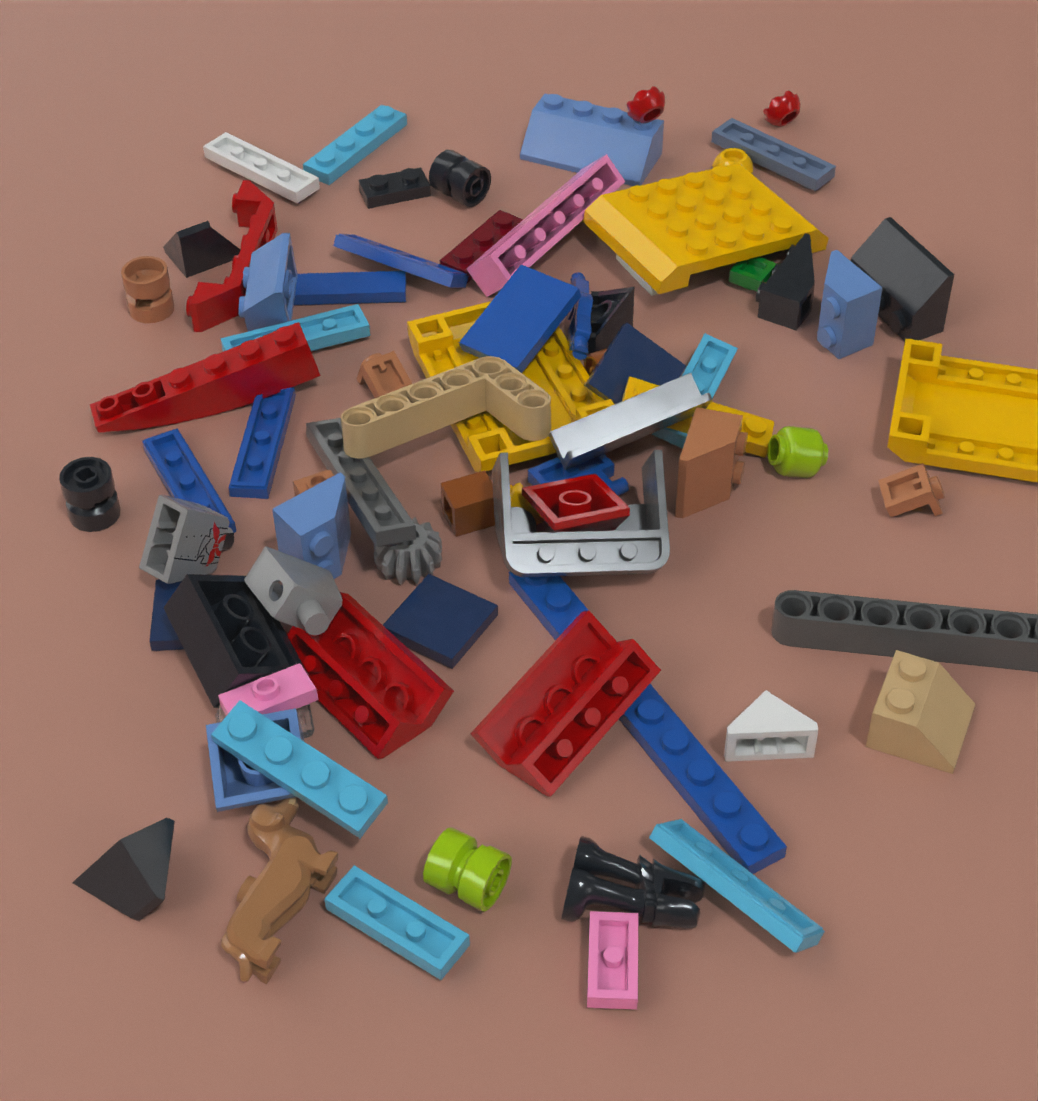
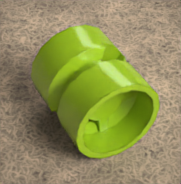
[423,827,512,912]

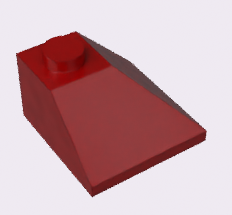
[522,474,630,532]

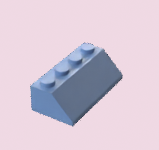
[520,94,664,186]

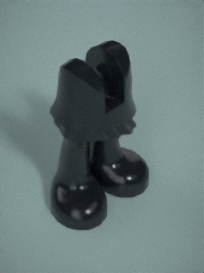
[562,836,705,929]

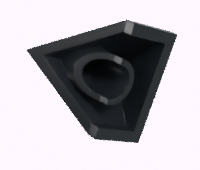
[163,221,241,278]
[588,286,635,354]
[72,818,175,921]

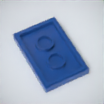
[459,265,582,373]

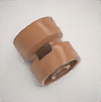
[121,256,175,323]

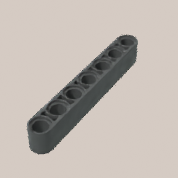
[771,590,1038,672]

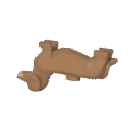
[221,797,338,984]

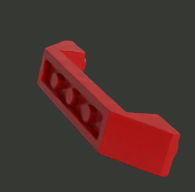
[186,180,278,332]

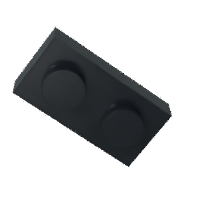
[358,167,431,209]

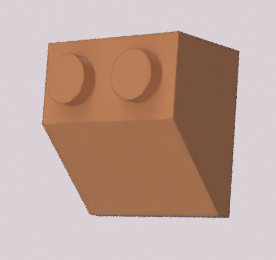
[675,407,748,518]

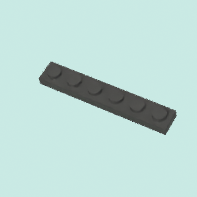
[306,418,416,547]

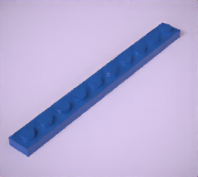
[509,572,787,874]

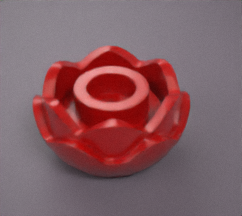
[627,86,665,123]
[763,91,801,127]

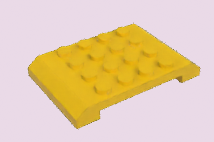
[583,163,829,294]
[407,301,615,472]
[887,338,1038,483]

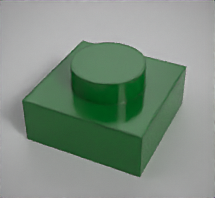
[729,257,777,292]

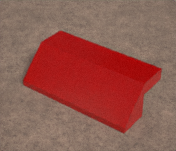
[287,592,454,759]
[470,610,661,797]

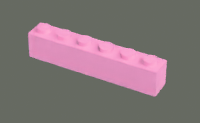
[467,154,626,297]

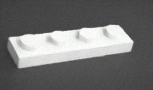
[203,132,320,204]

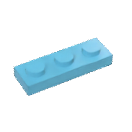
[324,865,470,980]

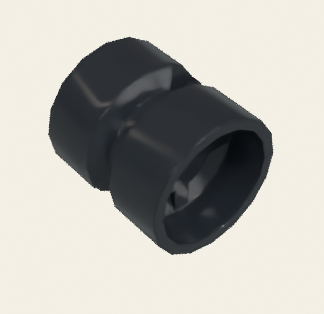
[429,149,491,207]
[59,457,120,532]

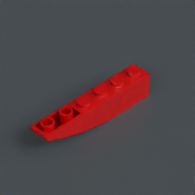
[89,322,321,433]

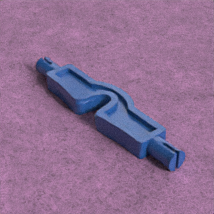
[567,272,593,360]

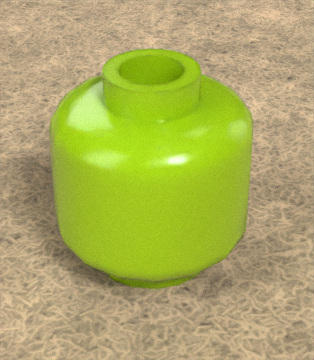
[767,426,828,478]

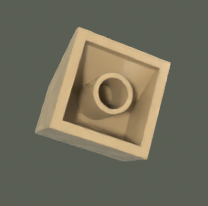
[866,650,975,774]

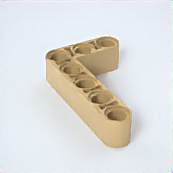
[341,356,551,459]

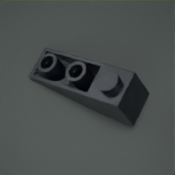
[756,233,815,331]

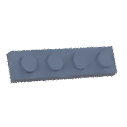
[711,118,836,191]

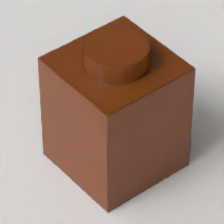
[441,470,495,537]

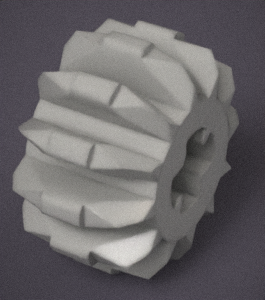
[374,517,442,585]

